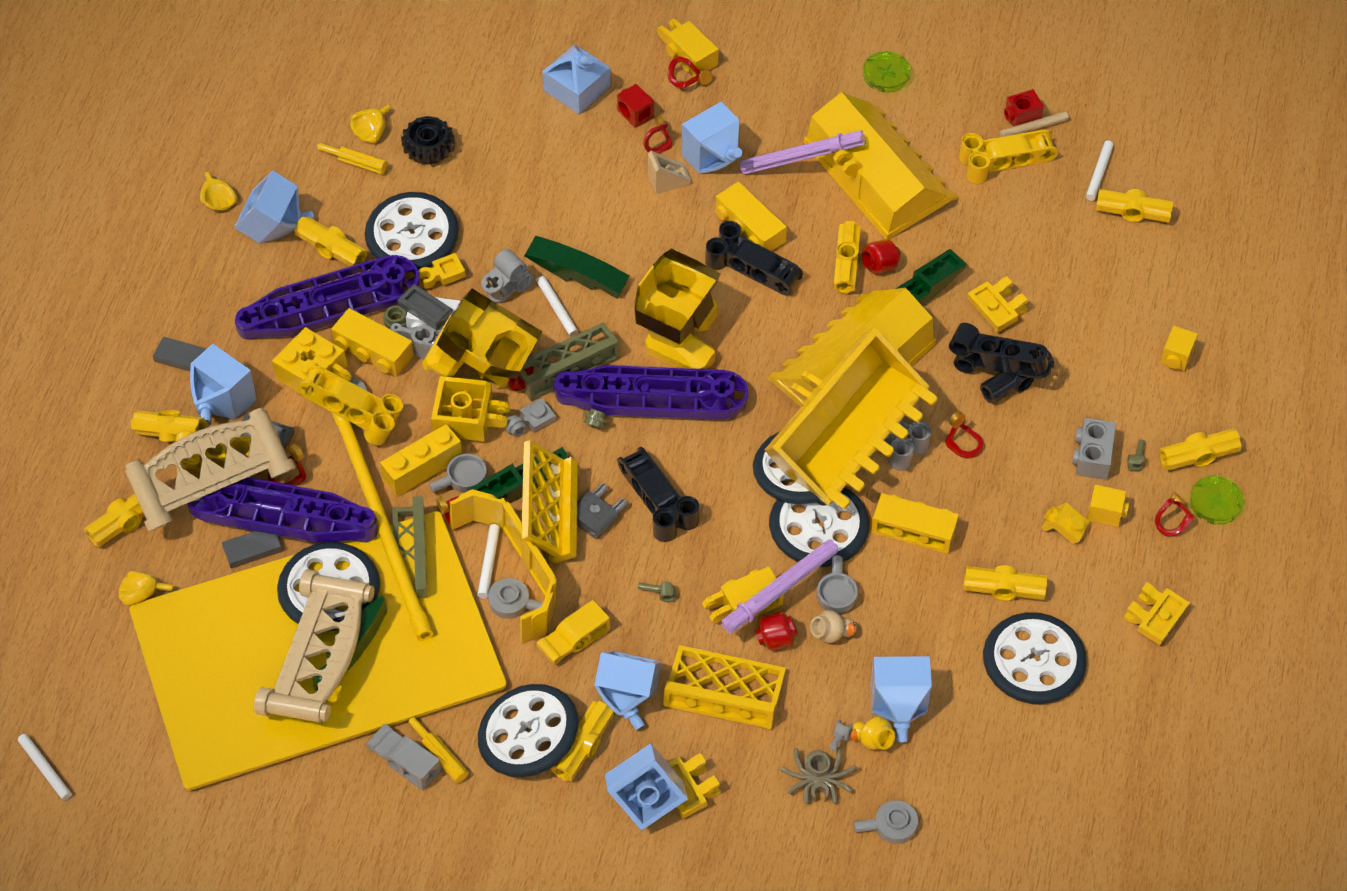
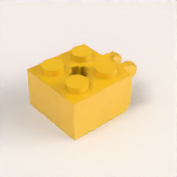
[272,327,352,394]
[431,376,510,442]

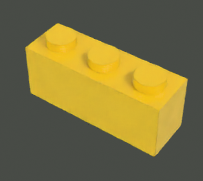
[715,182,787,251]
[331,308,414,377]
[380,424,462,497]
[871,493,959,554]

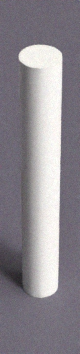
[1086,140,1114,201]
[536,276,578,337]
[477,524,500,598]
[18,733,72,801]

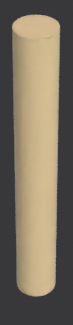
[999,111,1069,137]

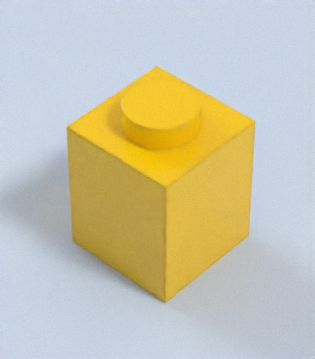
[1160,325,1198,371]
[1087,485,1129,527]

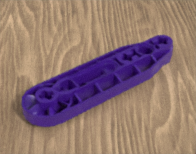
[235,255,419,340]
[554,365,748,420]
[187,475,378,542]

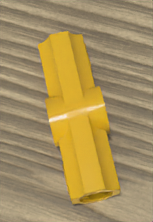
[1096,189,1173,223]
[294,216,367,267]
[833,221,861,294]
[131,410,209,442]
[1159,429,1242,471]
[84,494,145,548]
[963,565,1047,601]
[551,701,614,781]

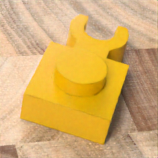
[418,253,466,289]

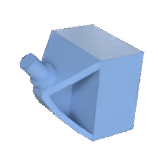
[542,44,611,114]
[682,102,742,174]
[234,170,314,243]
[190,344,257,425]
[594,650,663,730]
[870,656,932,742]
[605,743,688,831]

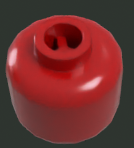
[862,239,900,274]
[756,612,798,651]

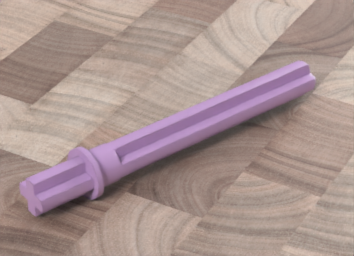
[740,130,866,174]
[721,539,838,634]

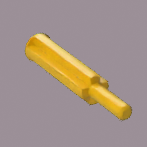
[317,143,388,175]
[409,717,469,784]

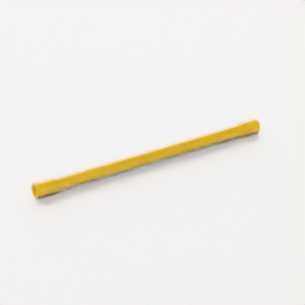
[331,412,433,641]

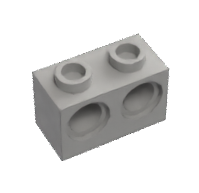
[1072,418,1116,480]

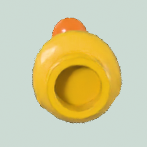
[850,716,895,750]

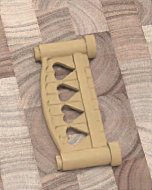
[125,407,296,532]
[254,569,374,723]

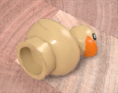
[810,610,857,643]

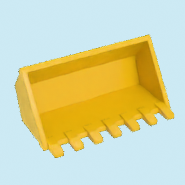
[803,92,958,239]
[767,288,936,407]
[765,327,938,509]

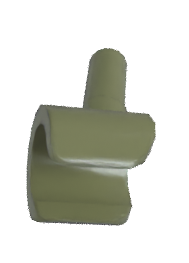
[1127,439,1145,471]
[638,582,675,603]

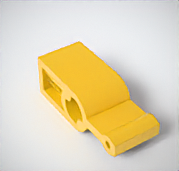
[537,600,610,665]

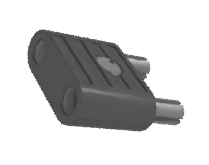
[577,483,628,539]

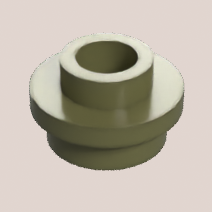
[383,306,407,329]
[583,409,609,429]

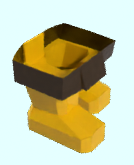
[635,248,721,369]
[422,288,542,389]

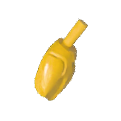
[350,105,391,143]
[200,172,237,211]
[118,571,173,605]

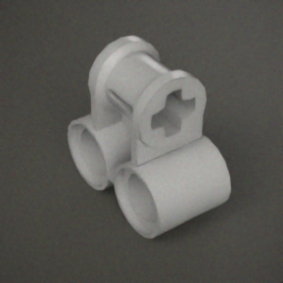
[481,249,534,303]
[884,419,931,471]

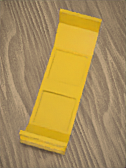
[450,489,557,644]

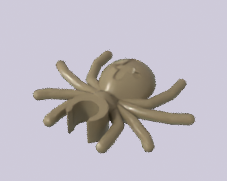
[780,747,857,804]

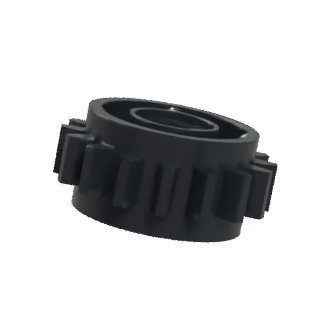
[401,116,455,165]

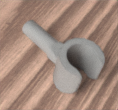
[830,720,853,751]

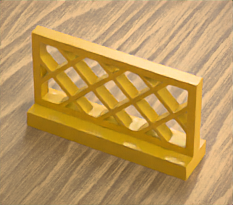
[522,440,578,564]
[663,645,786,729]

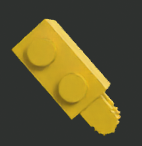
[657,18,719,77]
[702,566,784,623]

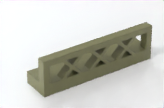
[519,322,620,401]
[392,496,428,598]

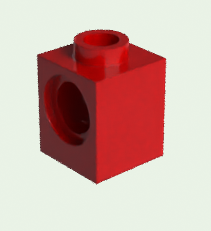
[617,84,654,128]
[1004,89,1044,127]

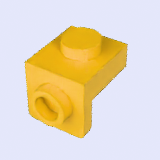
[1041,502,1089,544]

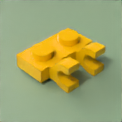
[967,276,1028,333]
[1123,582,1190,646]
[668,753,721,819]

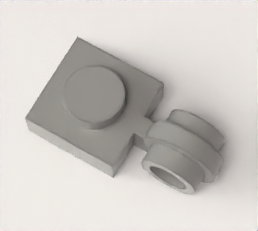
[506,398,556,437]

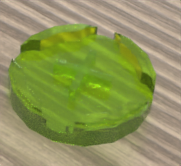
[863,51,911,93]
[1189,476,1244,525]

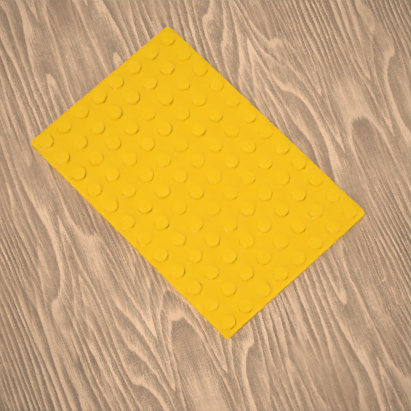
[129,511,506,791]

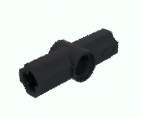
[980,350,1055,404]

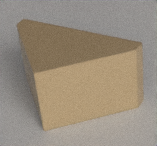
[648,151,692,194]

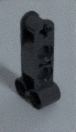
[705,221,804,295]
[949,323,1052,379]
[617,447,699,542]

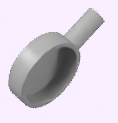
[429,454,487,493]
[817,555,858,613]
[488,578,543,619]
[853,800,918,844]

